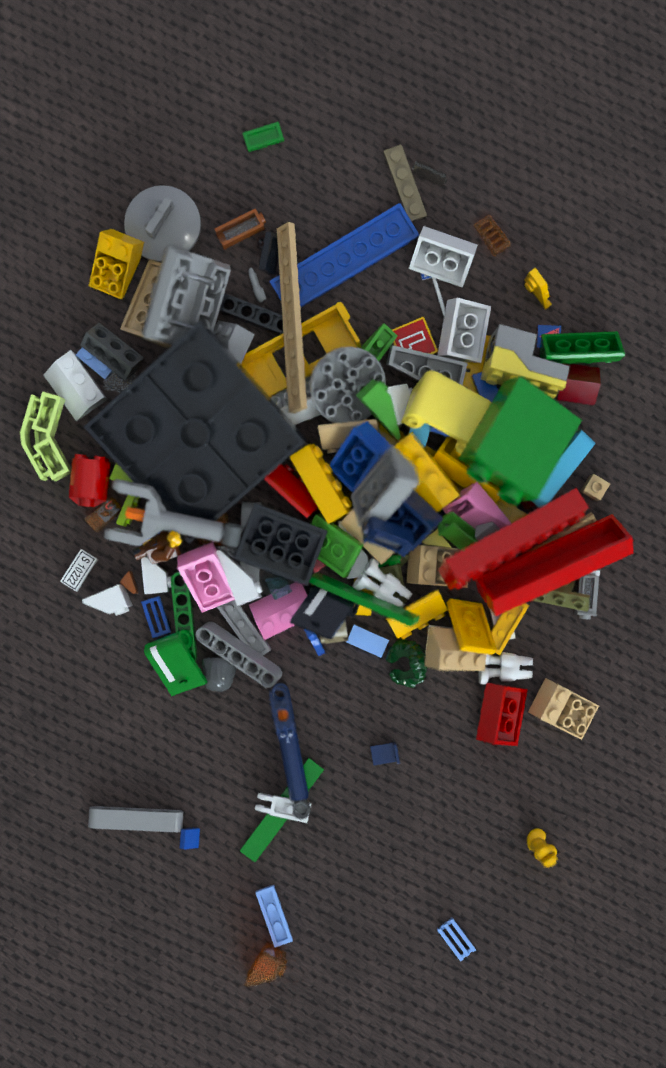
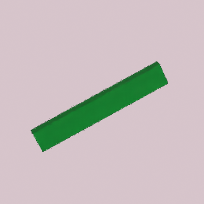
[309,572,420,627]
[240,758,324,862]

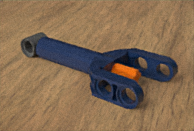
[270,683,310,819]

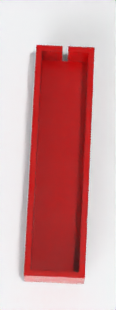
[438,488,589,590]
[476,514,634,617]

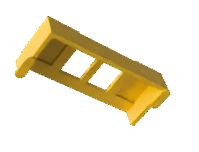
[241,302,362,397]

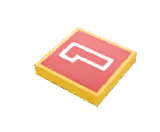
[392,317,438,354]

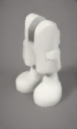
[353,558,412,608]
[478,652,533,685]

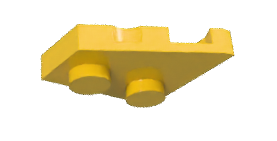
[524,268,552,309]

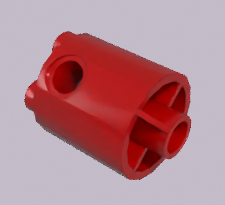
[69,454,111,507]

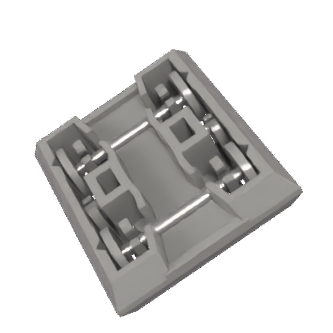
[142,246,231,345]

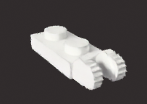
[255,793,311,823]

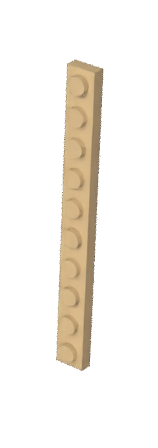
[277,222,307,414]

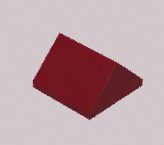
[557,363,601,405]

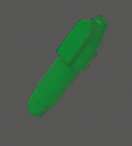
[378,555,401,568]

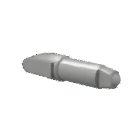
[248,268,266,303]

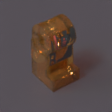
[84,497,122,533]

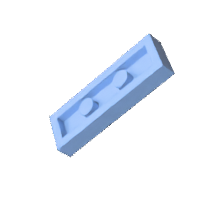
[255,885,293,947]

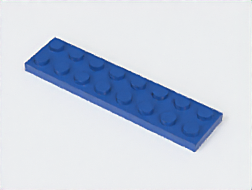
[269,203,420,308]

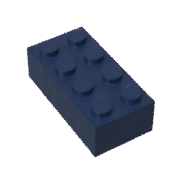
[387,490,444,551]

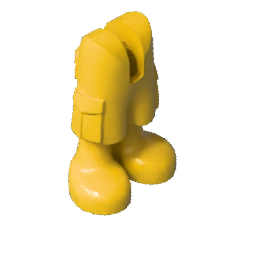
[527,828,557,867]

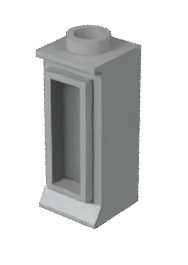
[574,570,600,619]

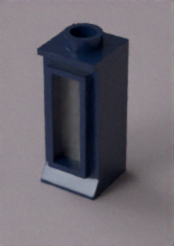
[361,516,414,557]

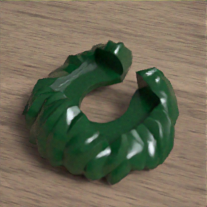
[386,639,427,688]

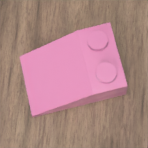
[177,542,235,613]

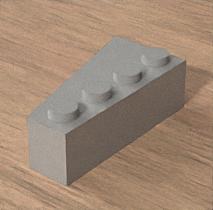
[386,345,468,385]

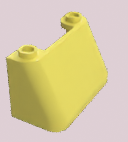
[401,371,491,454]

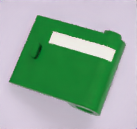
[144,630,208,696]

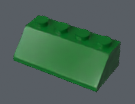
[540,331,625,364]

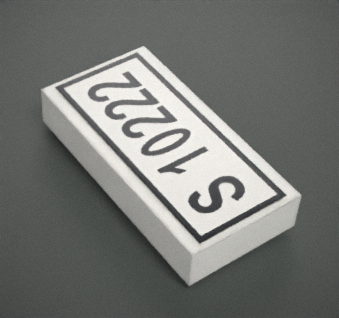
[60,549,98,592]

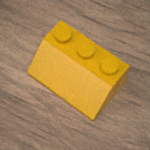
[386,590,448,640]

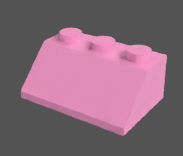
[249,583,308,640]

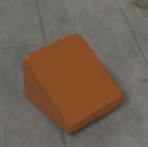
[120,571,139,594]

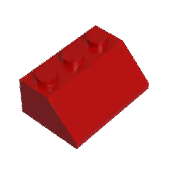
[264,464,319,520]
[476,682,528,746]

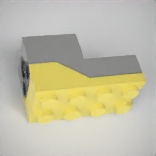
[481,324,569,399]

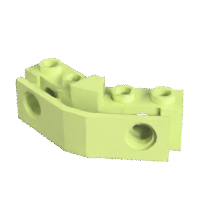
[20,392,71,481]

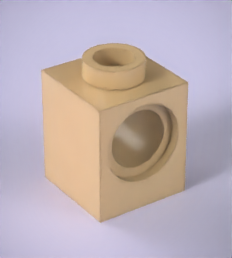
[580,474,610,501]

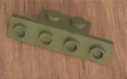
[532,580,590,612]

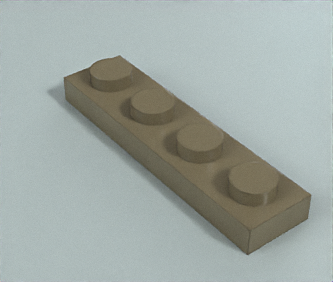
[383,144,427,222]

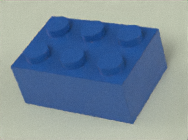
[329,421,392,493]

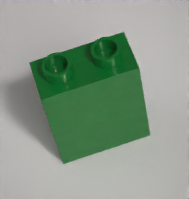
[459,376,582,505]

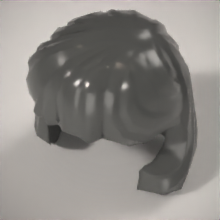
[202,657,237,692]

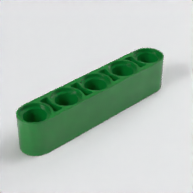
[171,572,198,662]

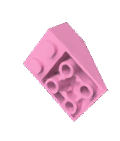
[442,482,511,529]

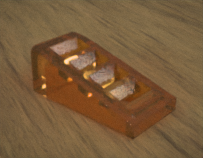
[473,214,511,257]

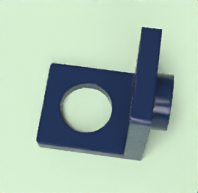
[370,742,400,766]

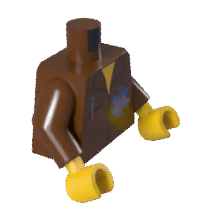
[132,530,181,564]

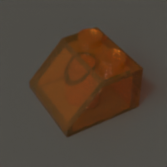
[244,941,287,987]

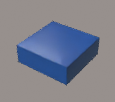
[180,827,200,850]

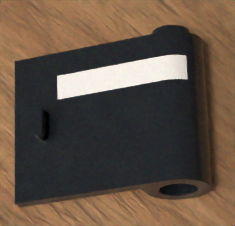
[290,585,360,640]

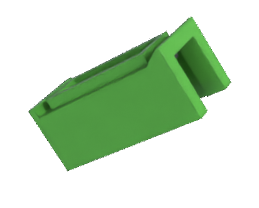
[438,511,478,550]

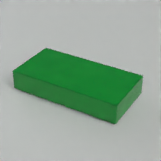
[242,122,284,152]

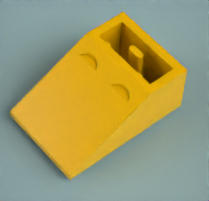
[89,229,144,299]

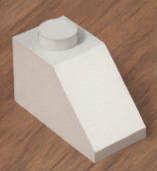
[141,556,171,594]

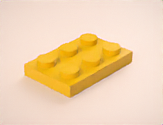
[446,598,497,655]

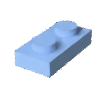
[76,347,113,380]

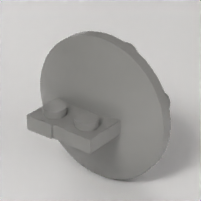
[124,185,201,262]
[310,346,386,423]

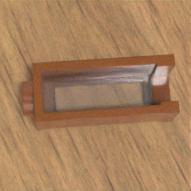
[215,208,266,250]

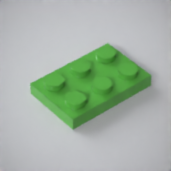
[311,513,364,578]

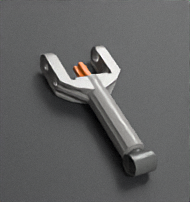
[104,479,242,547]

